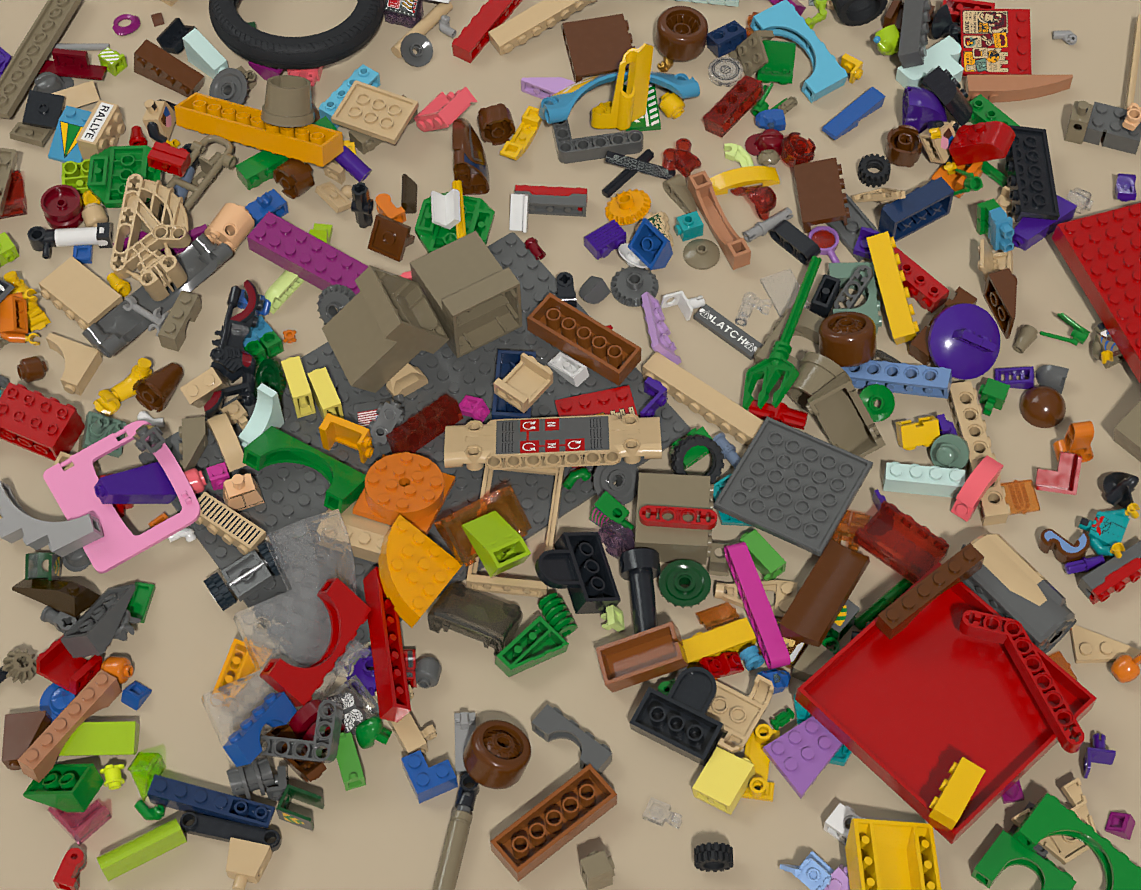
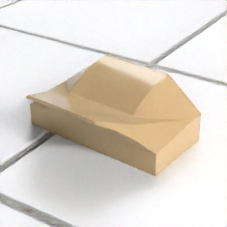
[386,363,428,397]

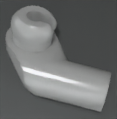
[439,15,457,38]
[1052,30,1077,45]

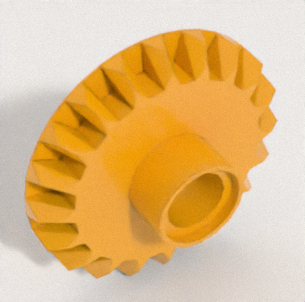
[605,189,651,225]

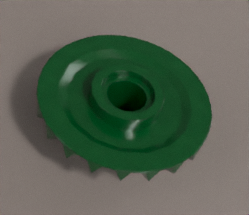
[255,358,286,401]
[658,560,711,608]

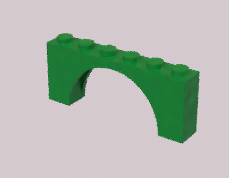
[243,426,366,514]
[1012,793,1141,890]

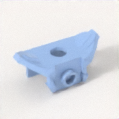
[780,851,835,890]

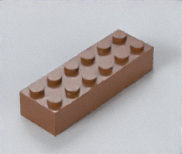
[527,293,641,386]
[490,764,617,882]

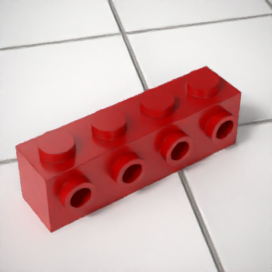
[894,247,950,313]

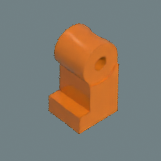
[375,193,406,223]

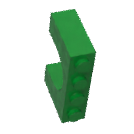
[971,830,1077,890]

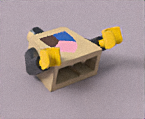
[143,99,180,148]
[919,120,959,175]

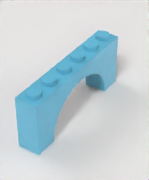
[750,0,848,103]

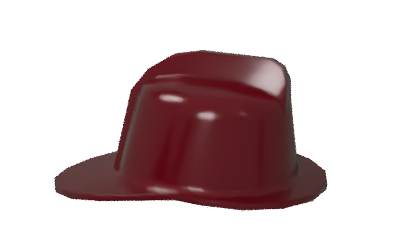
[745,129,788,156]

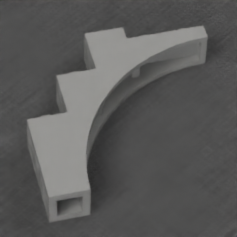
[0,481,104,557]

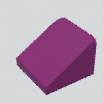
[1105,811,1135,840]

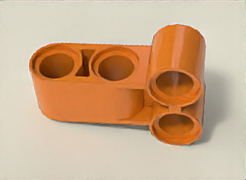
[1053,421,1094,463]

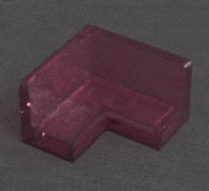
[47,801,112,846]

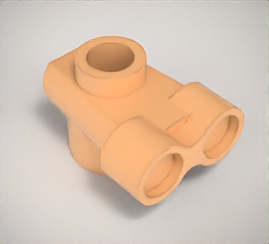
[1122,103,1141,131]

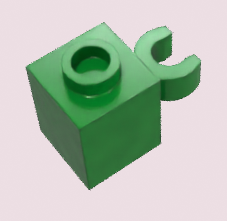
[978,378,1010,416]

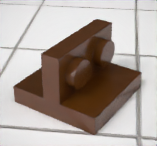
[367,214,415,262]

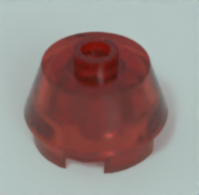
[780,132,816,168]

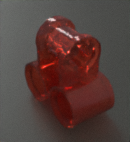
[662,138,701,177]

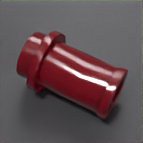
[525,237,546,260]

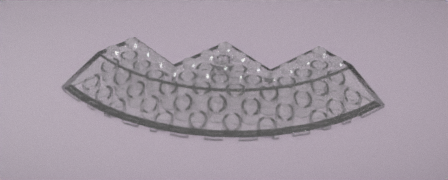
[201,509,357,768]

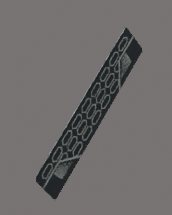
[606,151,676,180]

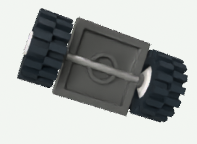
[204,538,290,611]

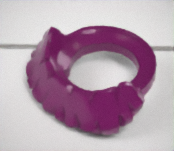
[112,14,141,36]

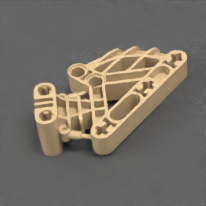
[110,174,191,301]

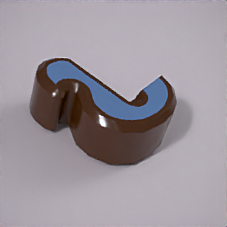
[1038,529,1090,564]

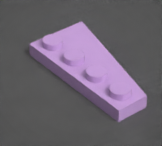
[641,292,682,365]

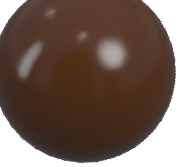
[1019,386,1066,428]

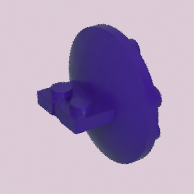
[928,303,1001,380]

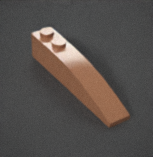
[964,75,1073,103]

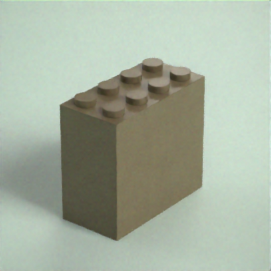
[635,473,714,565]

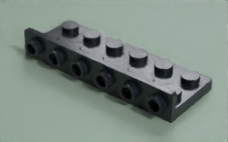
[1005,125,1060,222]

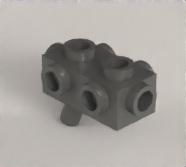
[368,400,405,446]

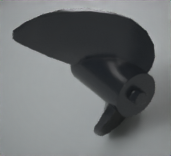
[931,4,961,44]
[1103,472,1139,508]

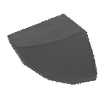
[579,276,611,304]
[1035,365,1069,394]

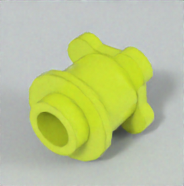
[99,764,125,790]

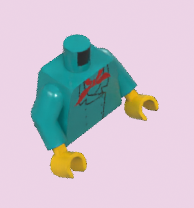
[1078,503,1140,558]

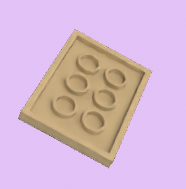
[331,80,419,145]

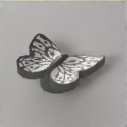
[328,691,366,733]

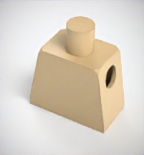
[226,837,273,890]

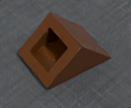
[151,12,165,27]

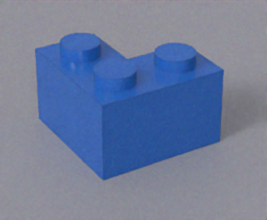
[401,750,458,804]

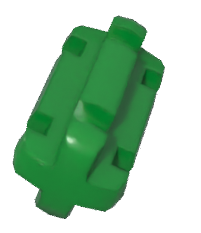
[770,708,795,730]

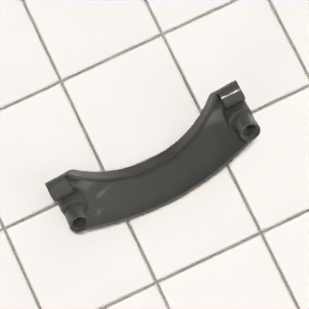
[82,233,233,358]

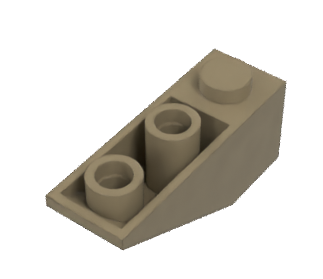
[179,416,208,472]

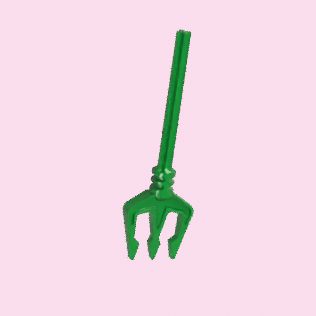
[742,256,822,410]

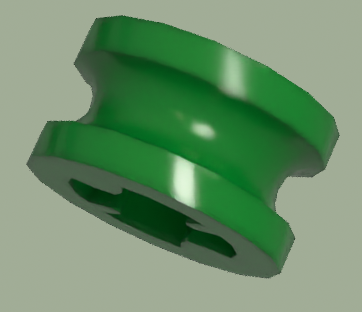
[822,637,840,655]

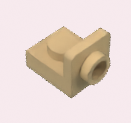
[323,159,346,185]
[996,186,1012,217]

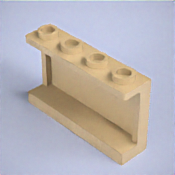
[39,256,123,330]

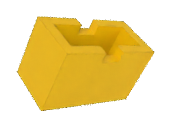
[895,415,940,450]

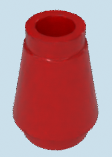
[129,126,147,146]

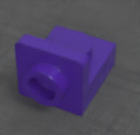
[853,227,879,259]
[936,414,958,436]

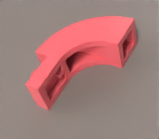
[951,455,1004,522]

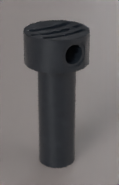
[620,548,661,634]

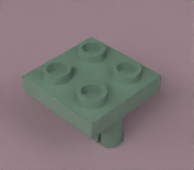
[82,411,127,458]

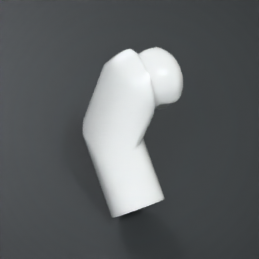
[137,411,165,428]
[168,528,196,543]

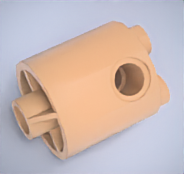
[204,203,255,253]

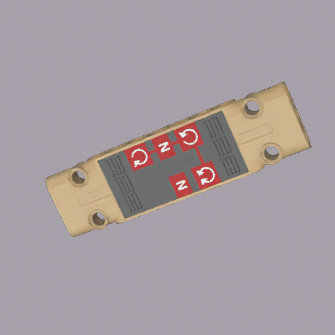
[444,414,662,471]

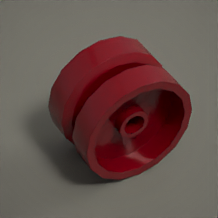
[41,185,84,229]

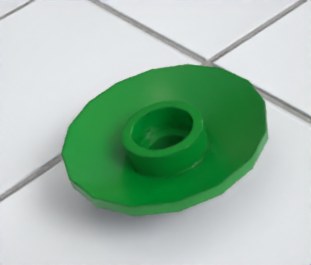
[859,384,895,422]

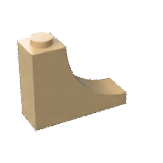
[46,333,103,396]

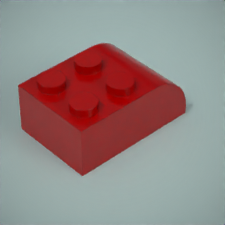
[948,121,1016,166]

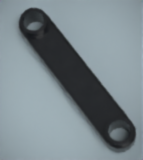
[180,812,282,852]

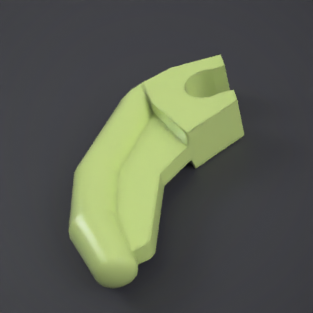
[724,143,754,167]

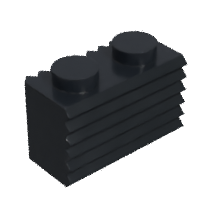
[809,274,841,318]

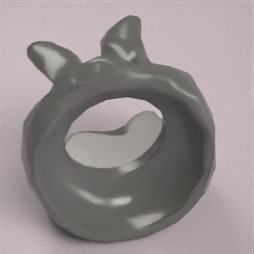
[113,609,141,641]

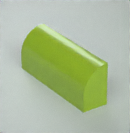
[59,721,140,756]
[97,818,187,881]

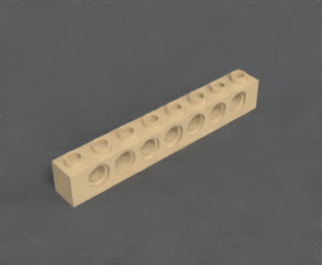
[947,381,1010,526]

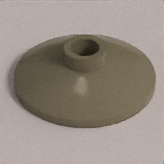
[683,239,720,270]

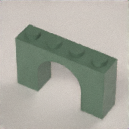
[827,262,882,334]

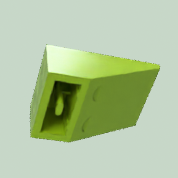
[462,511,531,578]

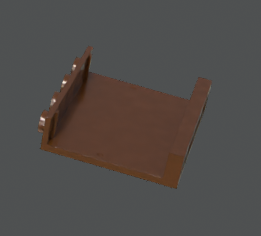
[562,14,635,83]

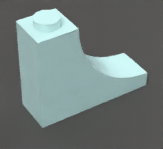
[238,383,285,451]

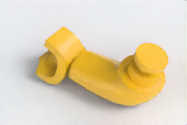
[3,271,51,332]
[93,358,152,416]

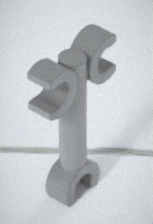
[123,296,169,336]

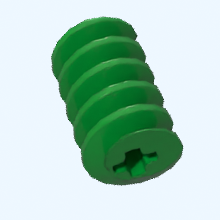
[538,593,578,637]

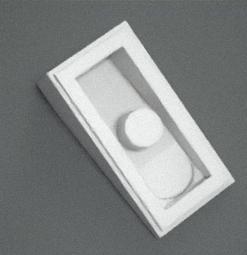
[547,352,589,387]

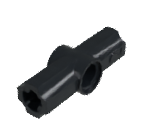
[351,182,373,228]

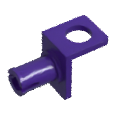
[1083,733,1116,779]

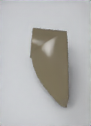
[663,174,697,214]

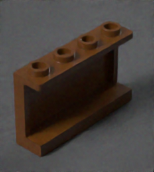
[793,157,850,233]

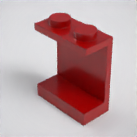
[36,635,102,695]

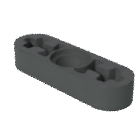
[834,265,873,309]

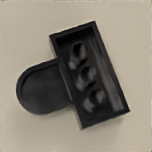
[535,532,621,614]
[630,667,724,766]

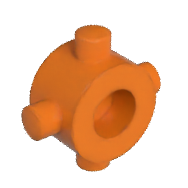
[283,330,297,343]

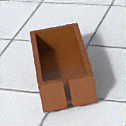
[595,621,689,693]

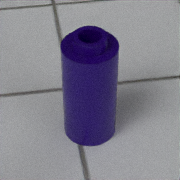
[334,146,372,182]

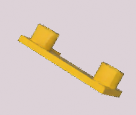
[741,724,780,802]

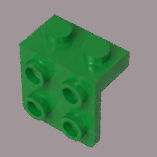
[757,40,796,85]

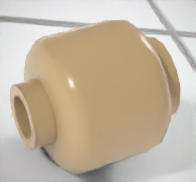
[82,203,108,227]

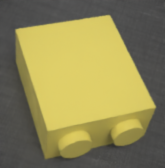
[281,356,316,418]
[307,367,344,420]
[692,747,755,815]

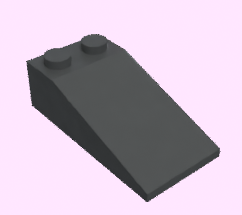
[60,584,136,658]

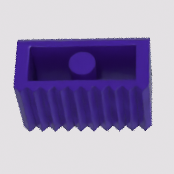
[584,219,626,260]

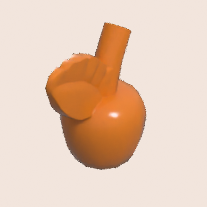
[1111,653,1141,683]

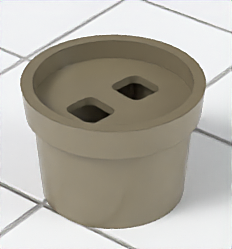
[261,75,315,127]
[787,352,853,416]

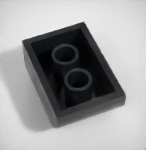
[922,66,973,126]

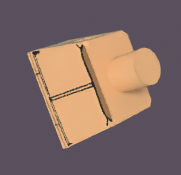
[223,473,264,512]

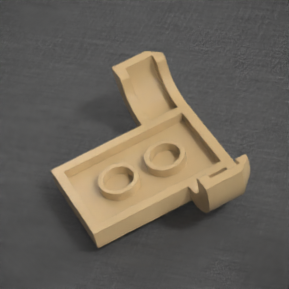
[706,674,774,754]

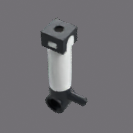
[27,222,114,259]

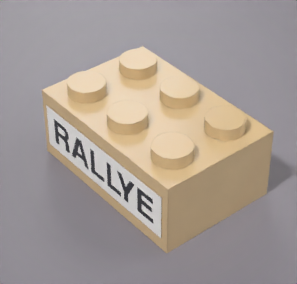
[76,100,125,161]

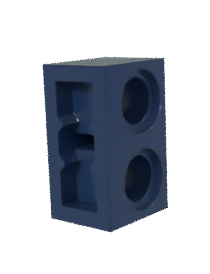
[707,20,747,58]

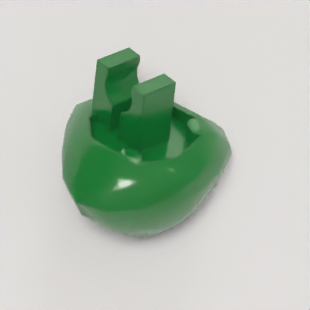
[355,716,392,749]

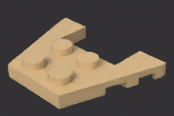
[1011,778,1097,865]

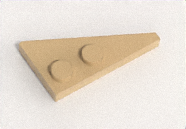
[851,187,906,203]
[1070,625,1141,663]

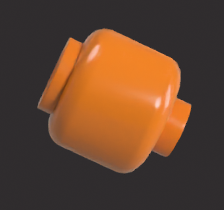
[101,656,133,684]

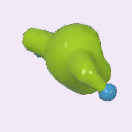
[873,24,901,56]

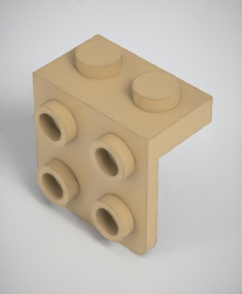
[978,238,1013,282]

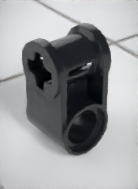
[556,272,577,307]

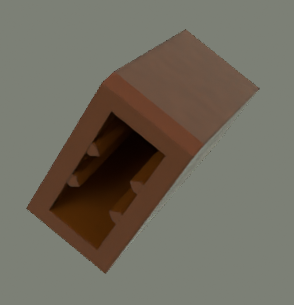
[2,710,52,770]

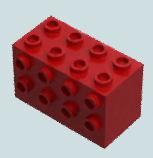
[0,382,85,461]

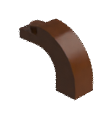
[266,724,327,783]

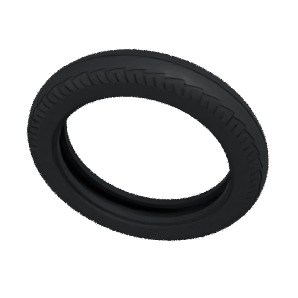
[209,0,385,70]

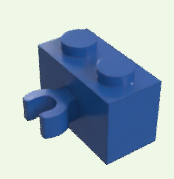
[245,189,289,227]

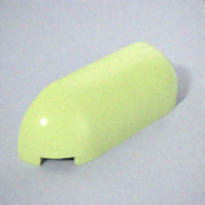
[264,270,305,314]

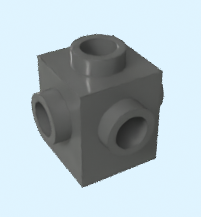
[133,424,166,454]

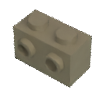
[580,850,615,890]

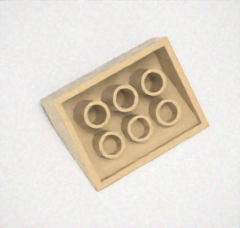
[315,500,391,563]

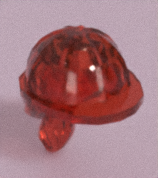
[731,185,777,220]

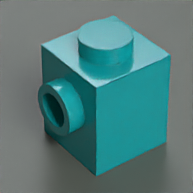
[674,211,704,242]

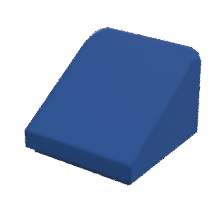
[121,681,152,710]

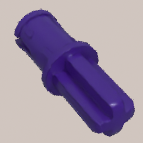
[1064,555,1105,574]

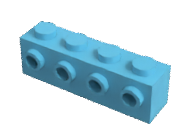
[318,64,381,129]

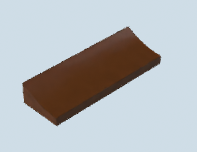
[779,539,870,647]

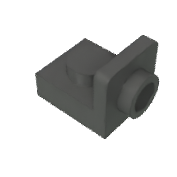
[266,765,289,801]

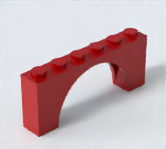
[259,578,371,707]

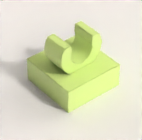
[601,605,625,632]

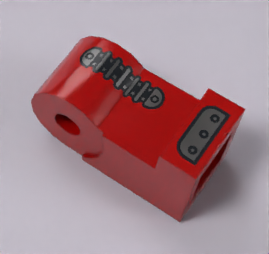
[403,649,417,688]
[53,848,87,890]

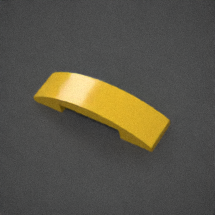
[500,106,542,160]
[710,166,780,196]

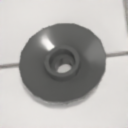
[400,33,433,67]

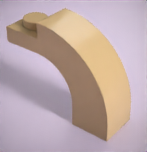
[206,413,246,472]

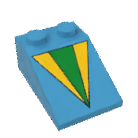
[48,106,92,163]

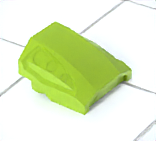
[61,159,90,194]

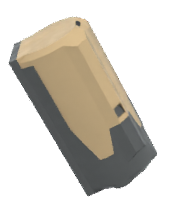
[962,533,1077,654]

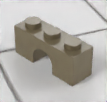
[158,291,202,352]

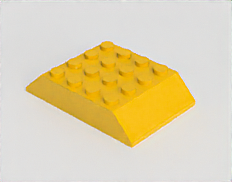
[845,818,941,890]

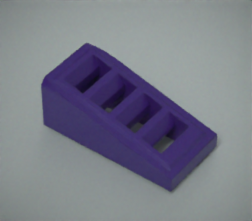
[995,366,1035,389]

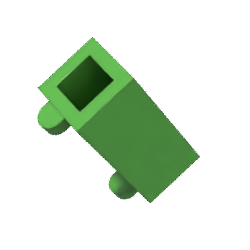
[740,529,786,581]
[336,732,366,791]

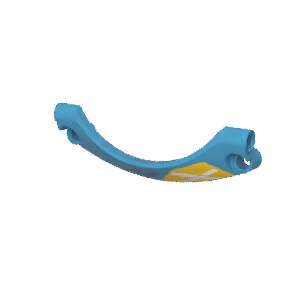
[539,71,700,124]

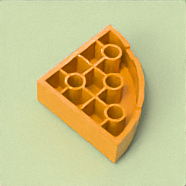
[378,515,463,628]

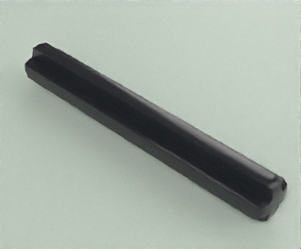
[602,149,654,198]

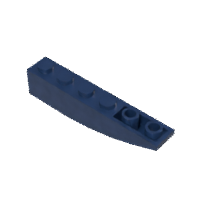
[147,775,276,828]

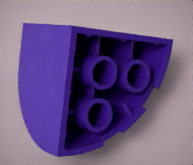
[902,86,947,134]

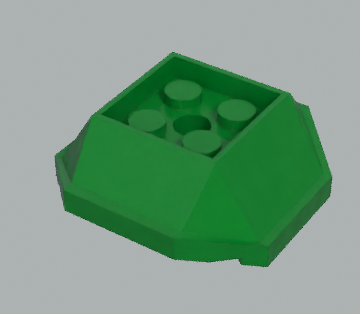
[87,145,162,208]
[415,193,495,253]

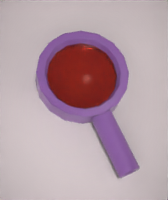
[809,226,841,263]

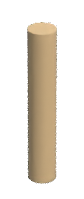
[391,1,453,58]

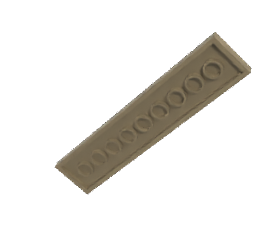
[0,0,82,119]

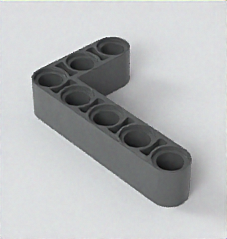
[552,119,644,164]
[259,700,343,763]

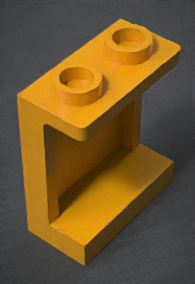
[319,413,374,464]

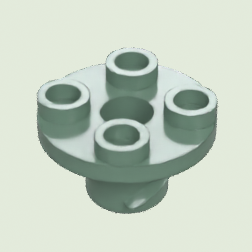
[930,434,970,469]

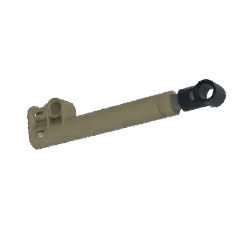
[433,773,480,890]

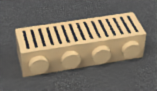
[195,492,268,555]

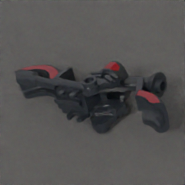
[204,280,264,421]

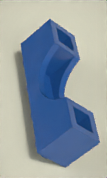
[223,692,297,767]

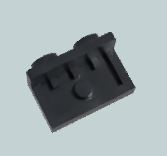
[156,18,197,54]

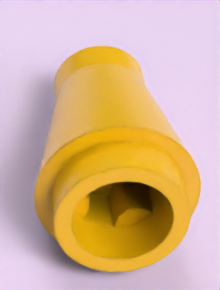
[107,273,131,297]

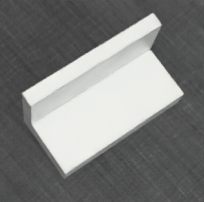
[431,189,461,230]
[509,193,530,233]

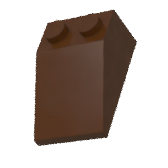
[983,268,1017,339]

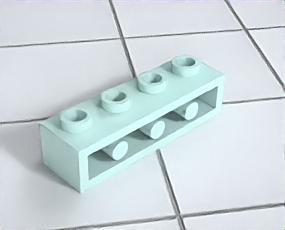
[883,462,965,498]

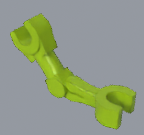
[805,0,827,29]

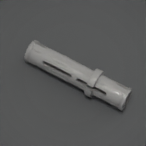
[743,208,793,242]

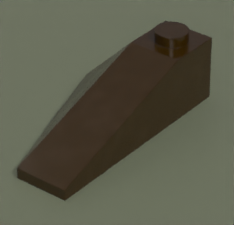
[12,579,101,617]

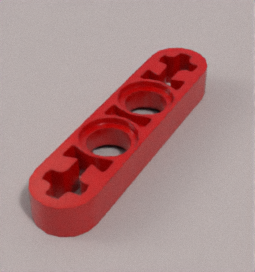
[639,505,718,530]

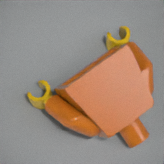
[0,288,40,346]

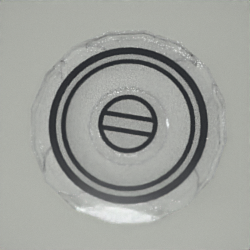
[708,57,743,87]

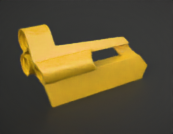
[590,43,654,130]

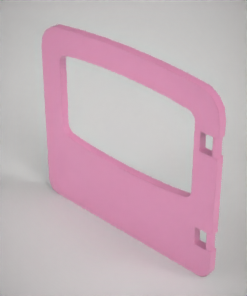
[43,420,201,574]

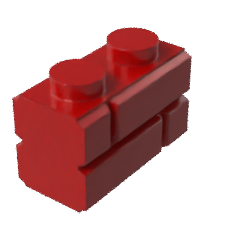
[147,141,191,177]

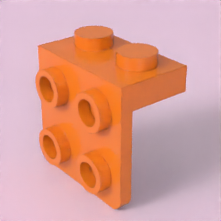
[931,158,983,198]

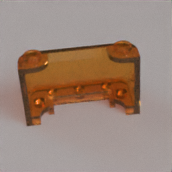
[434,485,532,567]

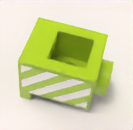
[98,47,128,76]

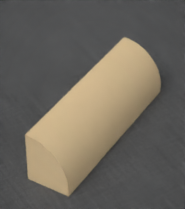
[25,80,100,111]

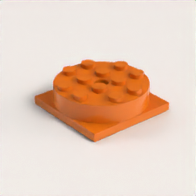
[352,452,456,536]

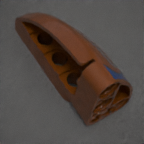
[452,118,490,195]

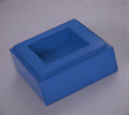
[73,245,93,264]

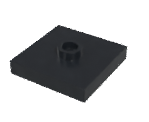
[22,90,66,130]

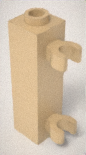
[374,685,437,756]

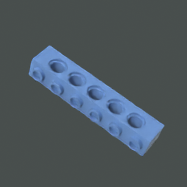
[841,360,952,399]

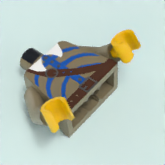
[1092,322,1125,369]

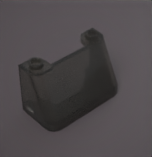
[427,582,523,656]

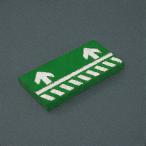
[623,80,661,131]

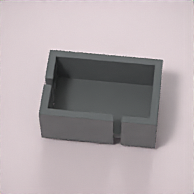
[1083,102,1141,155]

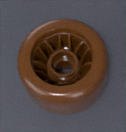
[655,6,708,62]
[818,312,877,367]
[463,720,531,789]

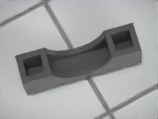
[531,704,612,775]

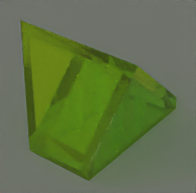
[127,752,166,801]

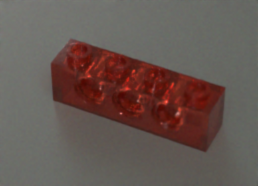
[703,75,764,137]
[386,394,463,454]

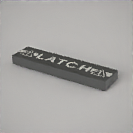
[694,304,763,360]

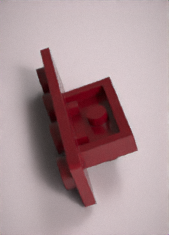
[38,48,107,80]

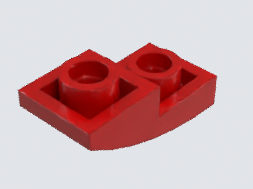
[699,652,744,678]

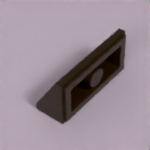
[401,174,417,214]

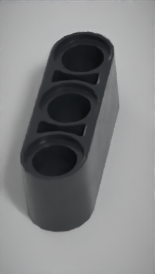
[770,220,821,265]

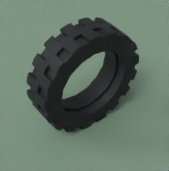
[671,434,724,484]

